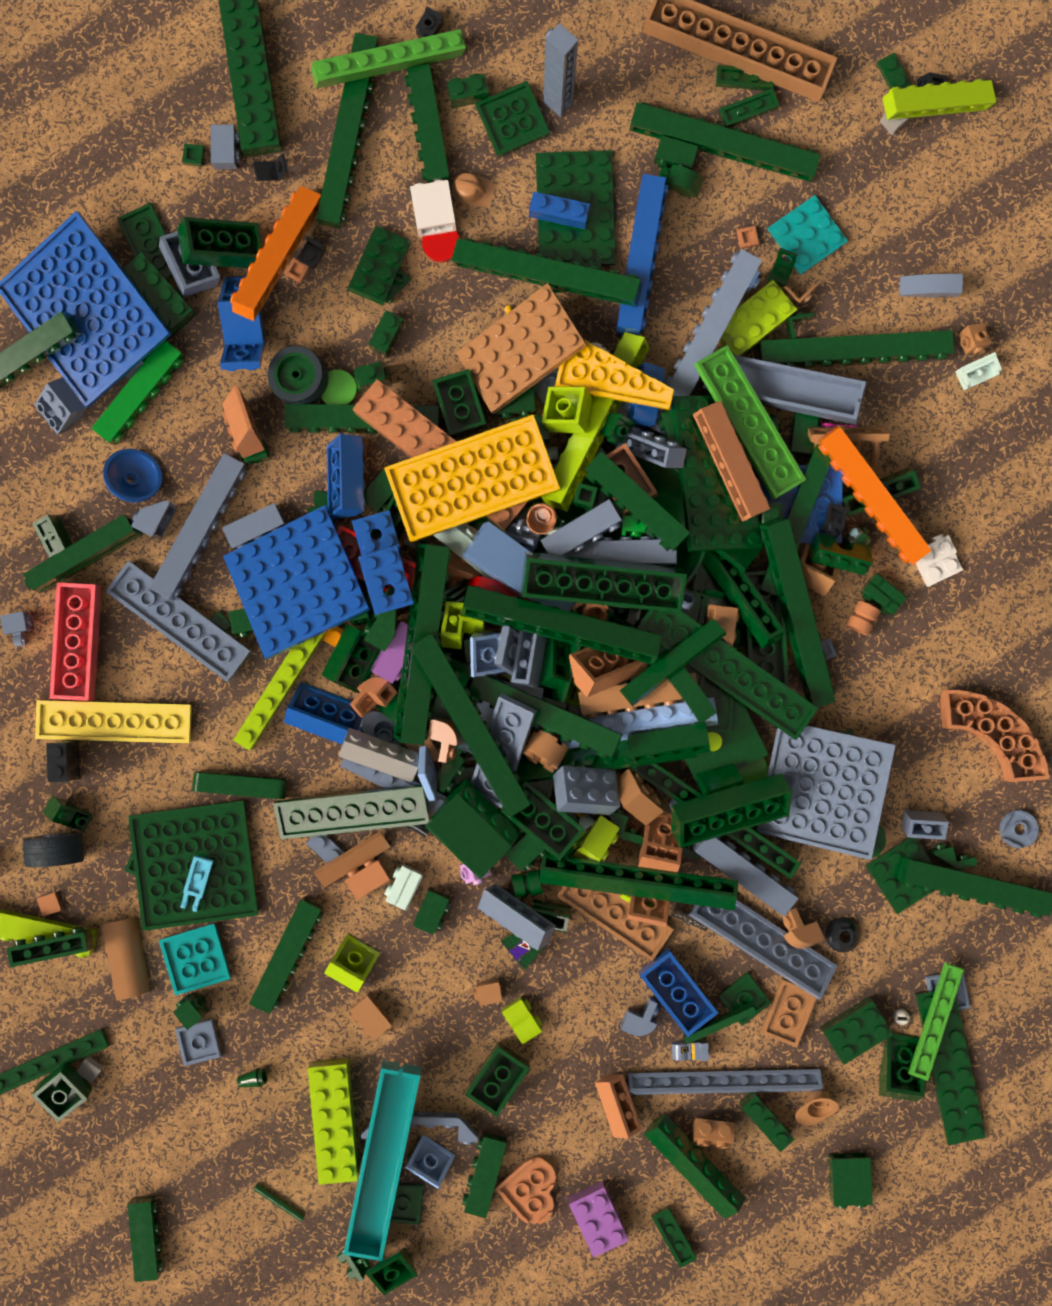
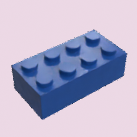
[638,948,718,1037]

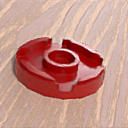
[422,231,459,263]

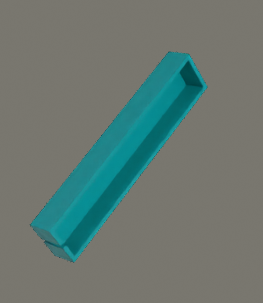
[343,1060,421,1261]

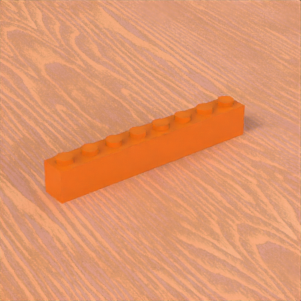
[230,186,321,321]
[818,426,932,565]

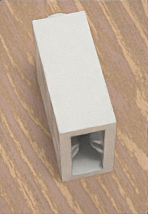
[410,180,456,237]

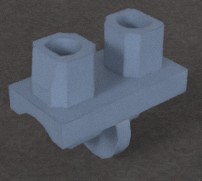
[504,519,542,552]

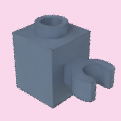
[0,611,34,647]

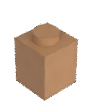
[473,979,503,1006]

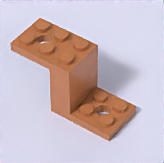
[627,812,682,927]

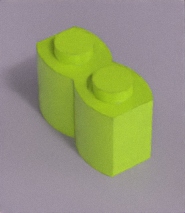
[502,997,543,1044]

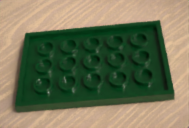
[536,150,616,266]

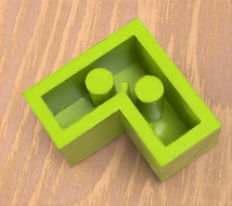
[441,601,485,649]
[573,815,620,861]

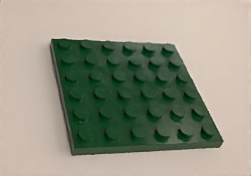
[128,800,259,931]

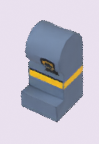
[671,1039,709,1061]

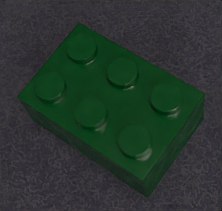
[432,369,487,438]
[819,997,893,1065]
[465,1042,530,1117]

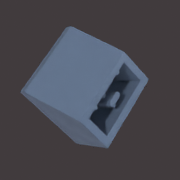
[35,377,87,435]

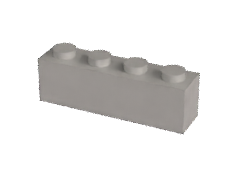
[339,728,419,783]

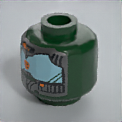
[843,526,872,550]

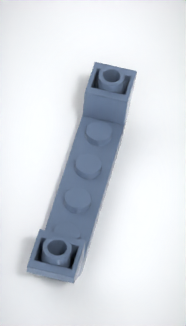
[361,1112,478,1145]

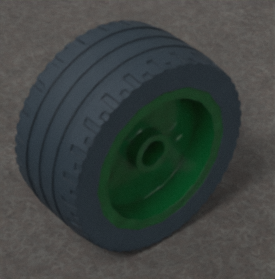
[267,346,328,404]

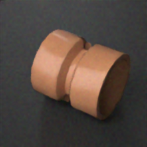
[846,601,881,636]

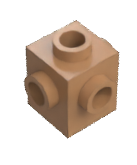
[958,323,992,355]

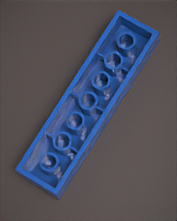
[615,174,668,336]

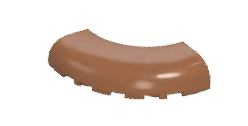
[940,690,1050,782]

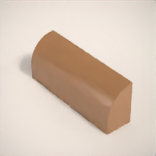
[101,916,151,1001]

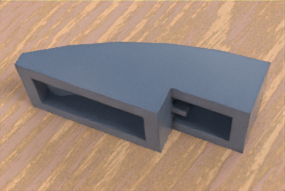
[899,274,963,298]

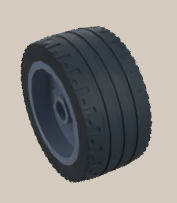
[23,833,84,867]

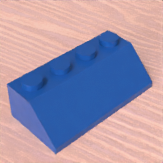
[327,433,366,519]
[284,682,372,744]

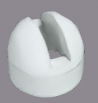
[893,1009,910,1025]

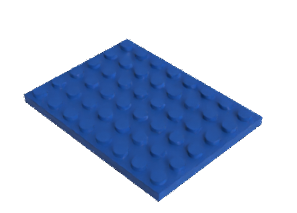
[0,211,172,408]

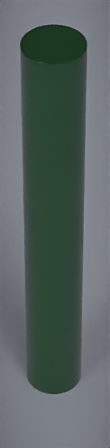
[253,1183,305,1222]

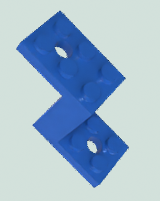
[217,276,266,371]
[352,510,414,615]

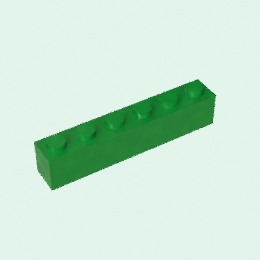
[91,340,185,445]

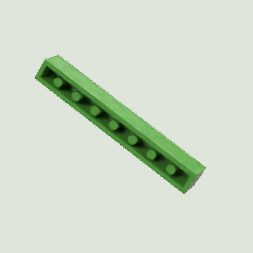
[311,29,466,89]

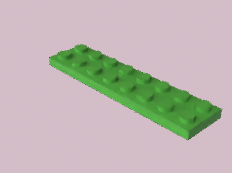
[694,345,806,500]

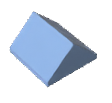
[470,632,504,677]
[405,1135,455,1189]

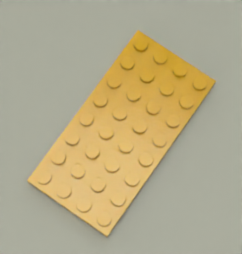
[384,415,560,543]

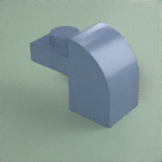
[620,997,659,1036]

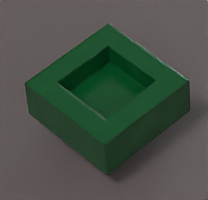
[182,143,205,167]

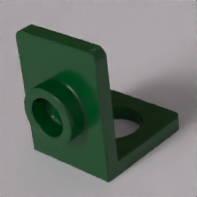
[767,248,798,287]
[786,312,814,339]

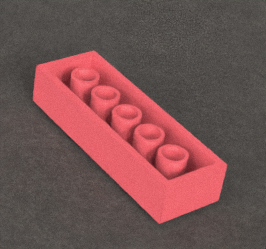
[50,582,102,701]

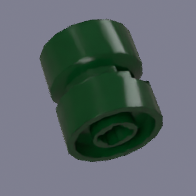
[511,869,543,899]

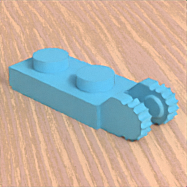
[181,855,214,912]

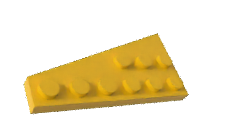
[555,339,674,410]

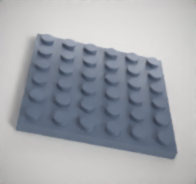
[756,725,896,860]

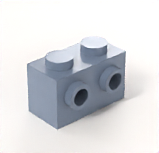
[211,125,241,170]
[901,810,949,840]

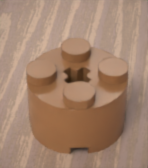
[523,729,569,773]

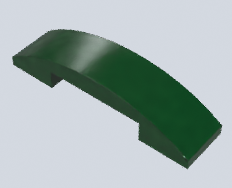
[654,651,717,724]

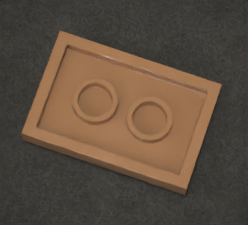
[760,978,816,1048]

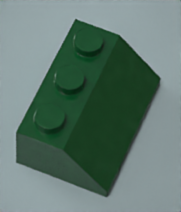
[321,624,382,694]

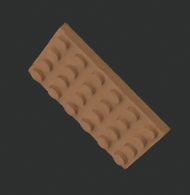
[456,283,587,414]

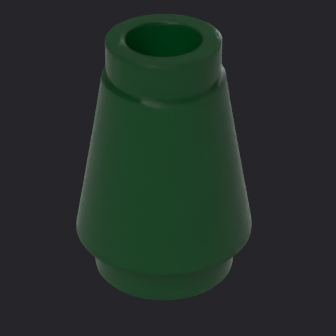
[237,1068,267,1088]

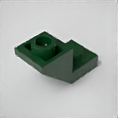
[930,843,977,869]

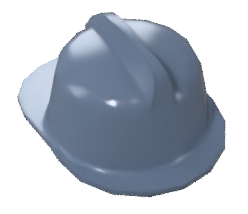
[361,711,402,746]

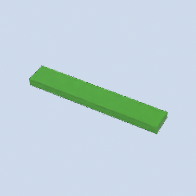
[908,962,964,1081]

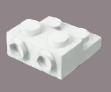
[916,534,963,587]

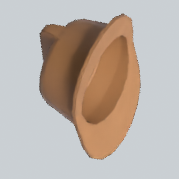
[452,173,495,207]
[795,1089,839,1126]

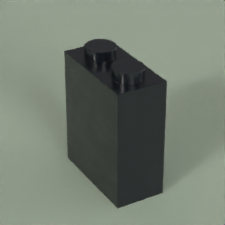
[46,741,80,782]

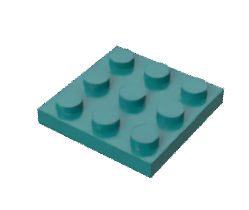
[767,195,848,276]
[159,922,232,996]

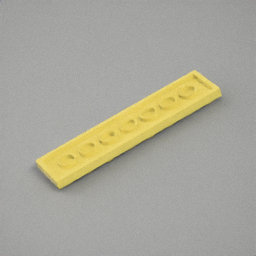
[35,700,192,743]

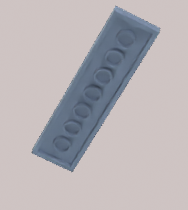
[106,561,252,682]
[689,900,837,1000]

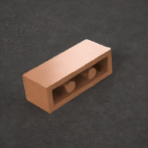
[595,1074,642,1138]

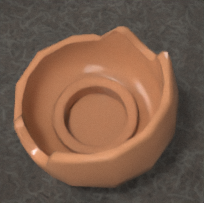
[526,503,557,534]

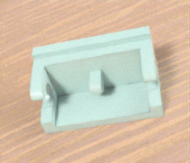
[955,352,1002,390]

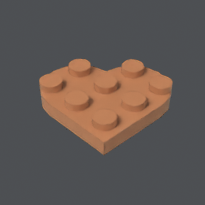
[495,1155,556,1224]

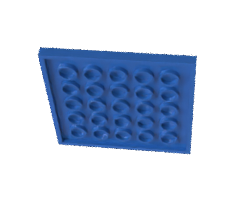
[223,505,371,660]

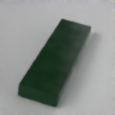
[683,1001,757,1044]

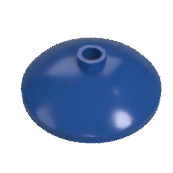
[103,449,162,502]

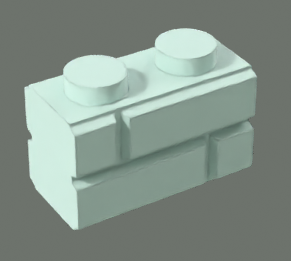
[384,864,424,911]

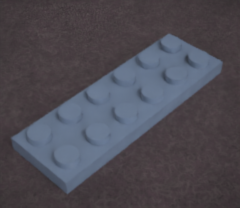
[471,694,537,808]

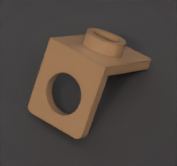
[782,283,818,307]

